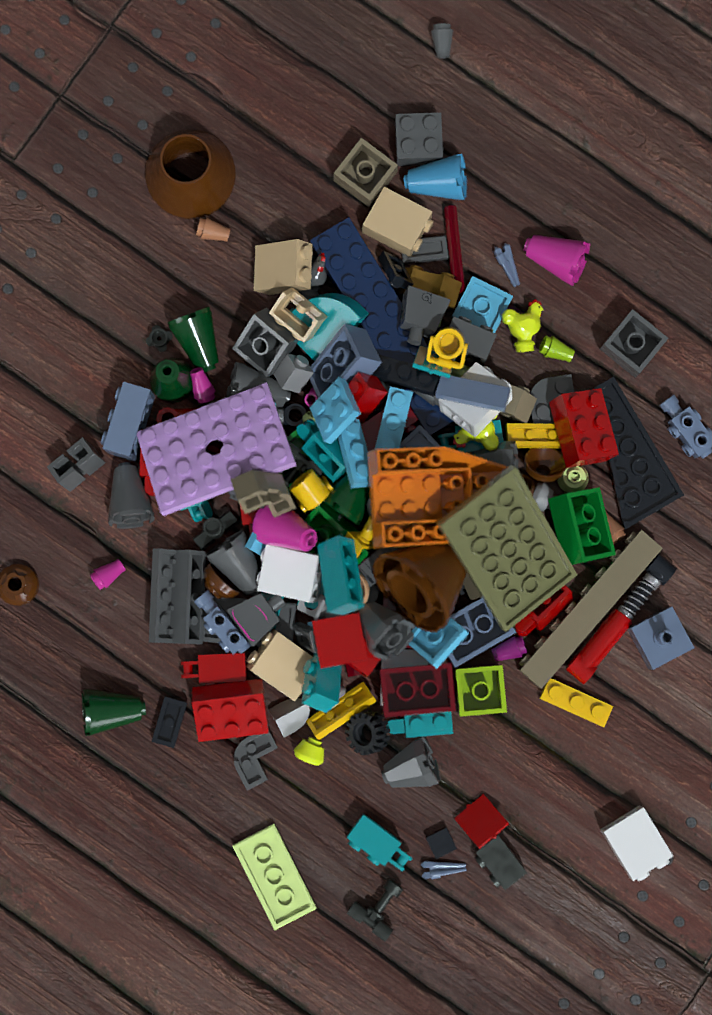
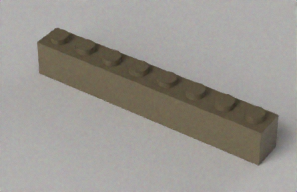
[518,530,663,689]

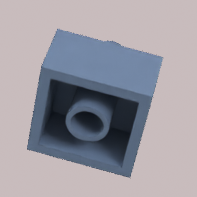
[628,606,694,670]

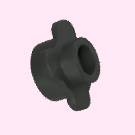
[146,325,173,352]

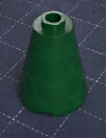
[167,307,219,373]
[150,357,193,403]
[323,474,370,526]
[82,689,146,736]

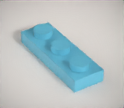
[375,386,413,450]
[338,419,370,488]

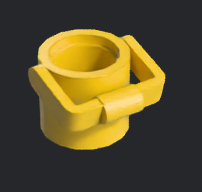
[426,327,468,369]
[289,469,334,513]

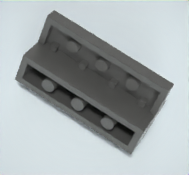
[149,548,206,644]

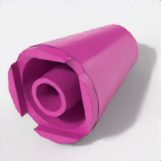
[524,235,590,286]
[252,505,317,551]

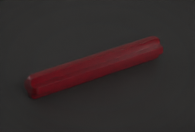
[444,205,465,295]

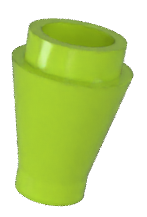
[539,336,575,362]

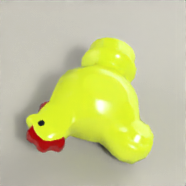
[501,299,543,352]
[453,415,499,451]

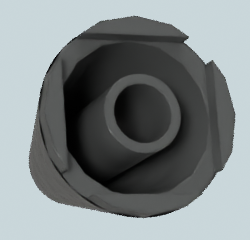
[226,362,291,408]
[108,462,155,529]
[206,530,261,596]

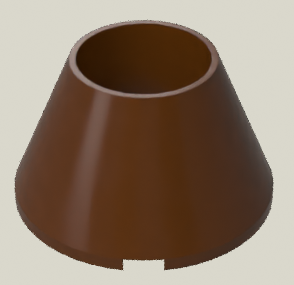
[145,129,236,219]
[373,543,466,632]

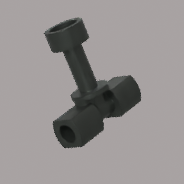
[283,441,323,487]
[193,510,239,551]
[347,879,403,942]

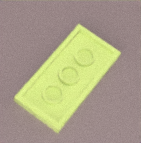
[232,823,317,930]

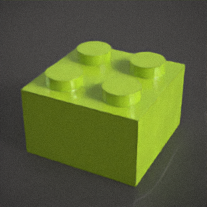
[454,665,507,717]

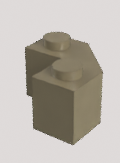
[495,375,537,423]
[230,470,296,518]

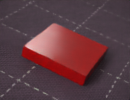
[312,613,368,669]

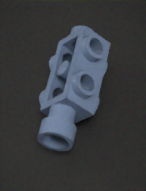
[659,395,712,459]
[194,590,251,655]

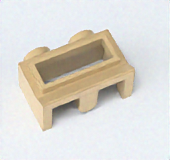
[269,287,328,342]

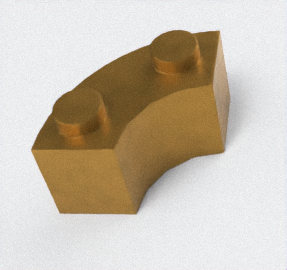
[394,265,462,309]

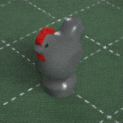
[299,253,327,300]

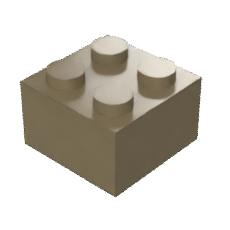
[334,138,398,208]

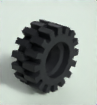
[345,710,390,755]

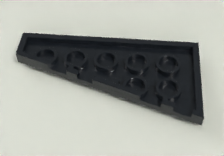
[593,377,684,530]

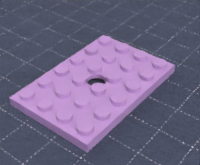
[137,383,297,516]

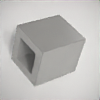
[274,353,314,393]

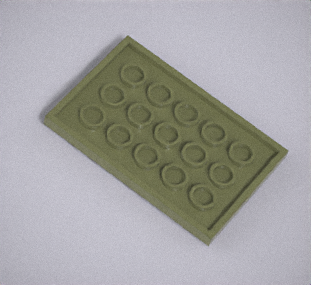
[437,465,577,632]

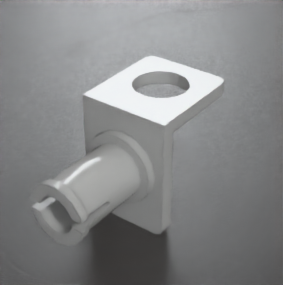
[297,594,348,620]

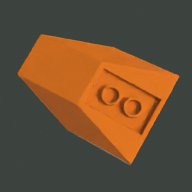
[367,447,508,548]

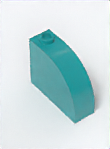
[289,293,369,361]

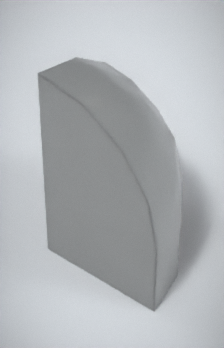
[269,698,310,737]

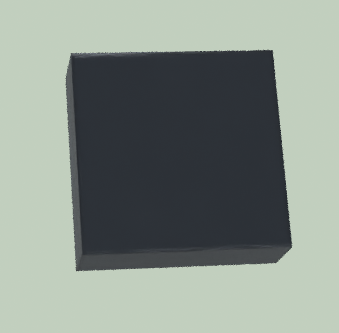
[425,827,457,859]

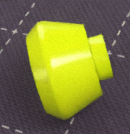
[294,737,324,766]

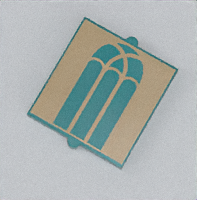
[412,345,456,378]

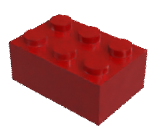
[549,388,619,468]
[192,679,269,742]

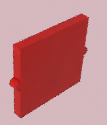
[454,794,509,849]

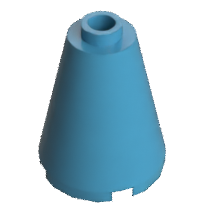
[404,154,467,200]

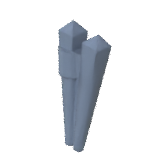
[493,243,520,287]
[421,861,467,880]

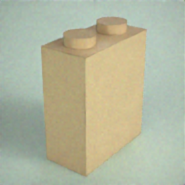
[362,187,434,257]
[254,239,312,295]
[246,628,313,701]

